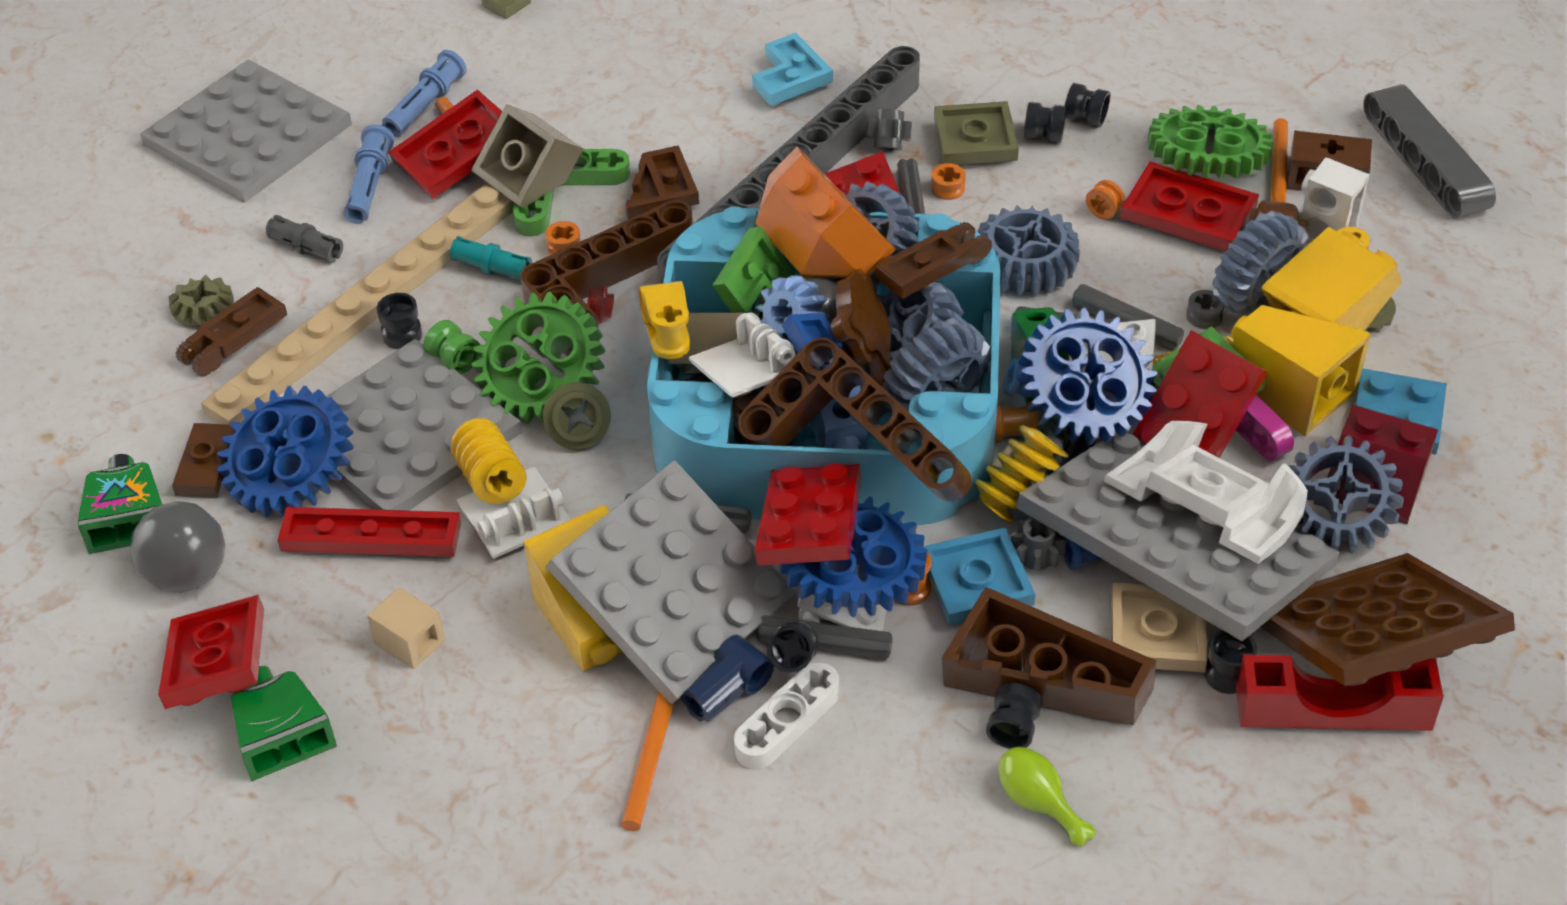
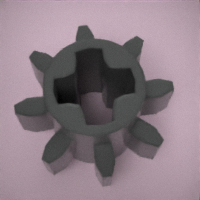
[866,109,912,150]
[1011,517,1067,571]

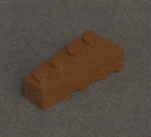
[942,587,1156,726]

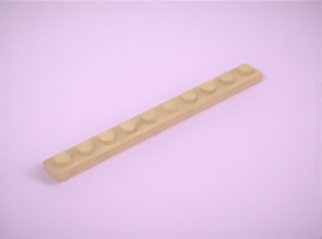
[201,183,514,424]

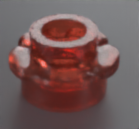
[587,285,614,324]

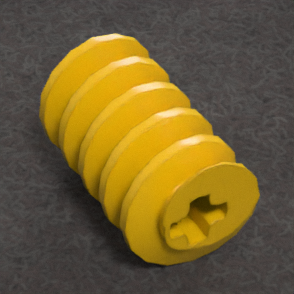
[450,418,527,504]
[974,425,1068,523]

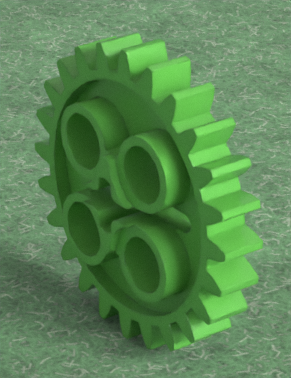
[1148,105,1273,179]
[472,292,606,424]

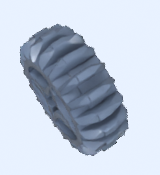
[841,181,920,292]
[977,205,1080,297]
[1212,211,1308,317]
[879,281,964,368]
[882,317,991,412]
[1288,435,1404,554]

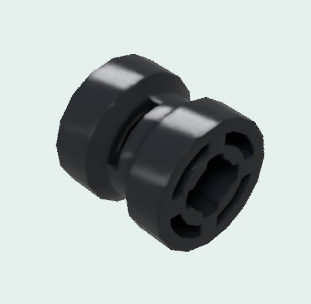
[1064,83,1111,127]
[1024,102,1066,143]
[376,292,423,349]
[767,620,819,673]
[1204,630,1257,694]
[986,683,1043,749]

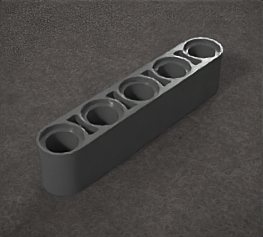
[1363,84,1496,218]

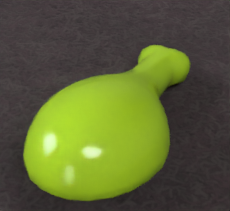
[998,747,1096,847]

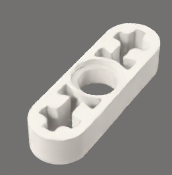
[734,662,839,769]

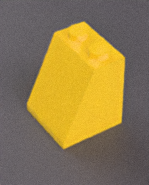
[1261,227,1402,330]
[1231,305,1371,437]
[523,504,623,672]

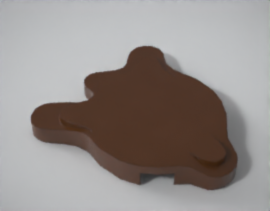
[831,269,891,387]

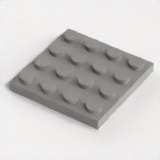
[140,59,352,203]
[326,339,522,510]
[546,460,796,705]

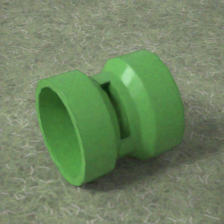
[423,320,480,374]

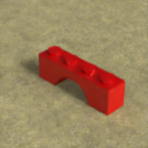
[1236,654,1444,731]

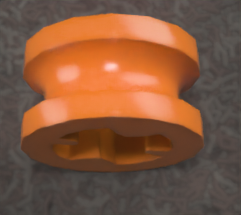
[931,163,966,200]
[1085,180,1125,219]
[545,221,581,255]

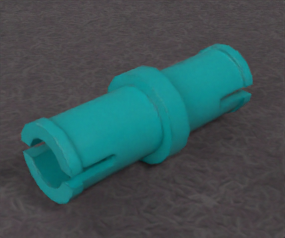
[450,236,532,281]

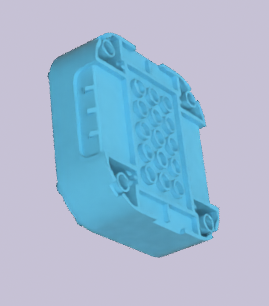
[647,206,1000,525]

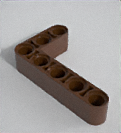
[521,201,693,357]
[738,338,972,502]

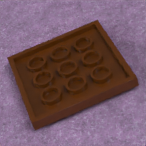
[1260,553,1515,686]

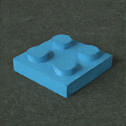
[1355,368,1447,455]
[923,528,1036,626]

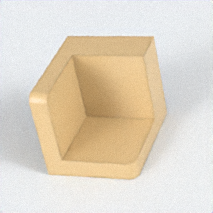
[367,588,445,669]

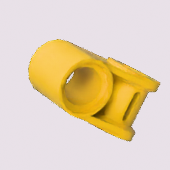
[639,281,690,359]

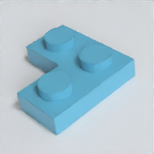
[752,33,833,106]

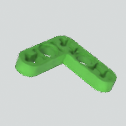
[513,149,631,236]

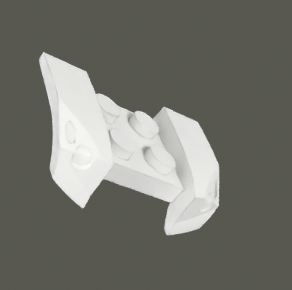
[1103,421,1308,564]

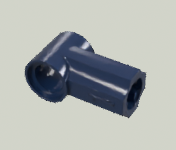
[680,634,775,722]

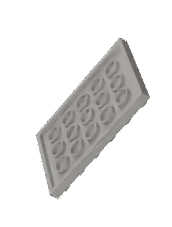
[1016,432,1340,641]

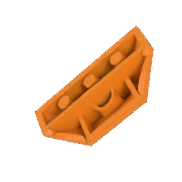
[755,146,896,278]

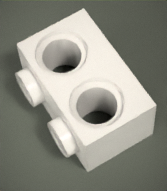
[1298,158,1370,243]

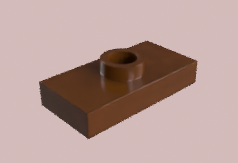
[172,423,236,497]

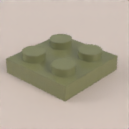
[934,101,1019,165]

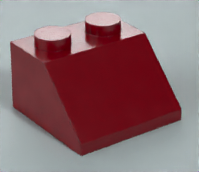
[1327,405,1438,524]

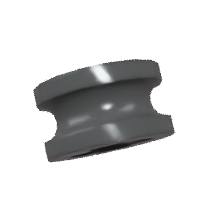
[1186,290,1225,329]

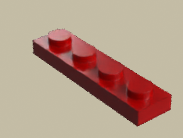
[277,507,461,557]

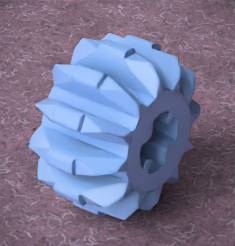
[755,276,830,342]

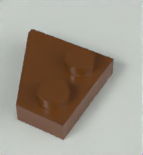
[626,145,699,220]

